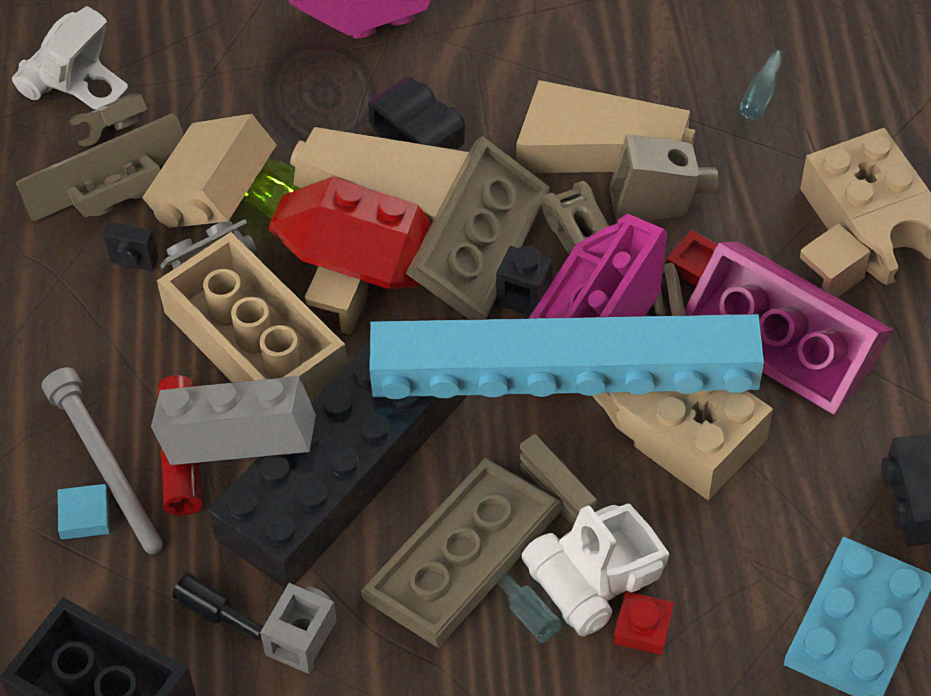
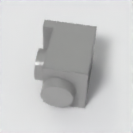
[260,583,337,674]

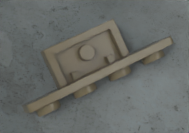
[16,114,184,221]

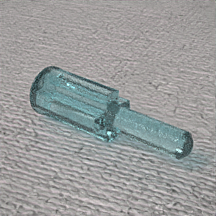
[739,49,784,120]
[497,572,562,643]

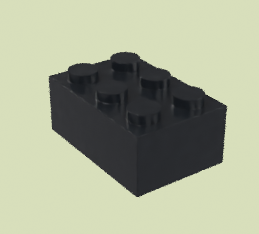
[0,597,196,696]

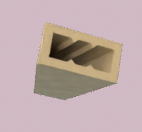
[516,80,695,173]
[290,127,469,222]

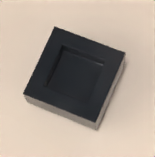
[104,222,158,271]

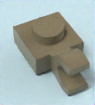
[69,93,147,146]

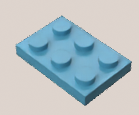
[784,537,931,696]

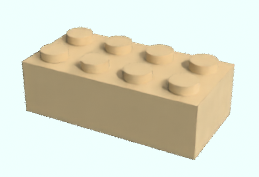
[157,232,347,402]

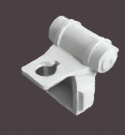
[12,6,128,109]
[522,503,669,637]

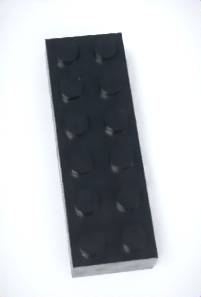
[208,316,468,589]

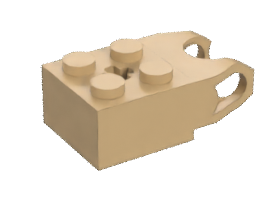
[800,128,931,285]
[593,390,773,501]

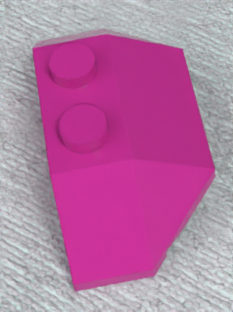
[288,0,431,38]
[529,214,667,319]

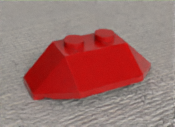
[269,177,432,289]

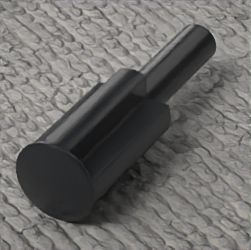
[172,573,264,640]

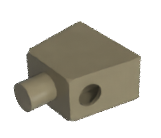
[609,135,718,223]

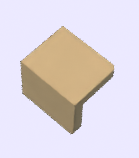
[800,223,871,297]
[305,267,369,335]

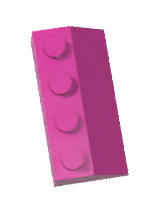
[685,241,893,415]

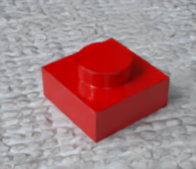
[666,230,718,286]
[613,591,674,655]

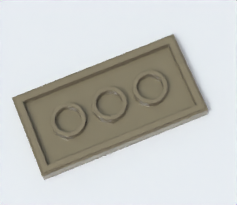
[406,136,550,320]
[361,458,562,648]

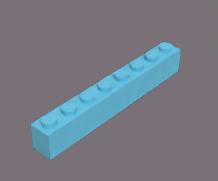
[370,314,764,399]

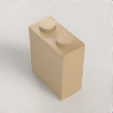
[142,114,277,228]

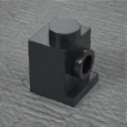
[496,246,554,316]

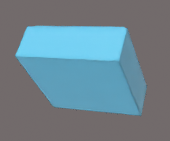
[57,484,110,540]

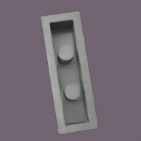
[151,376,316,465]

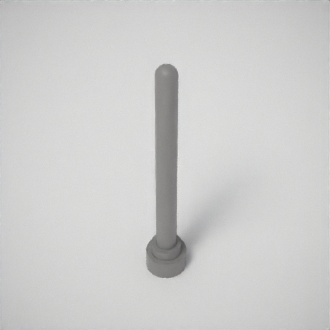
[41,367,163,555]

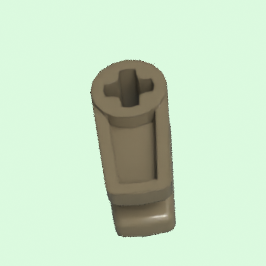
[541,181,609,255]

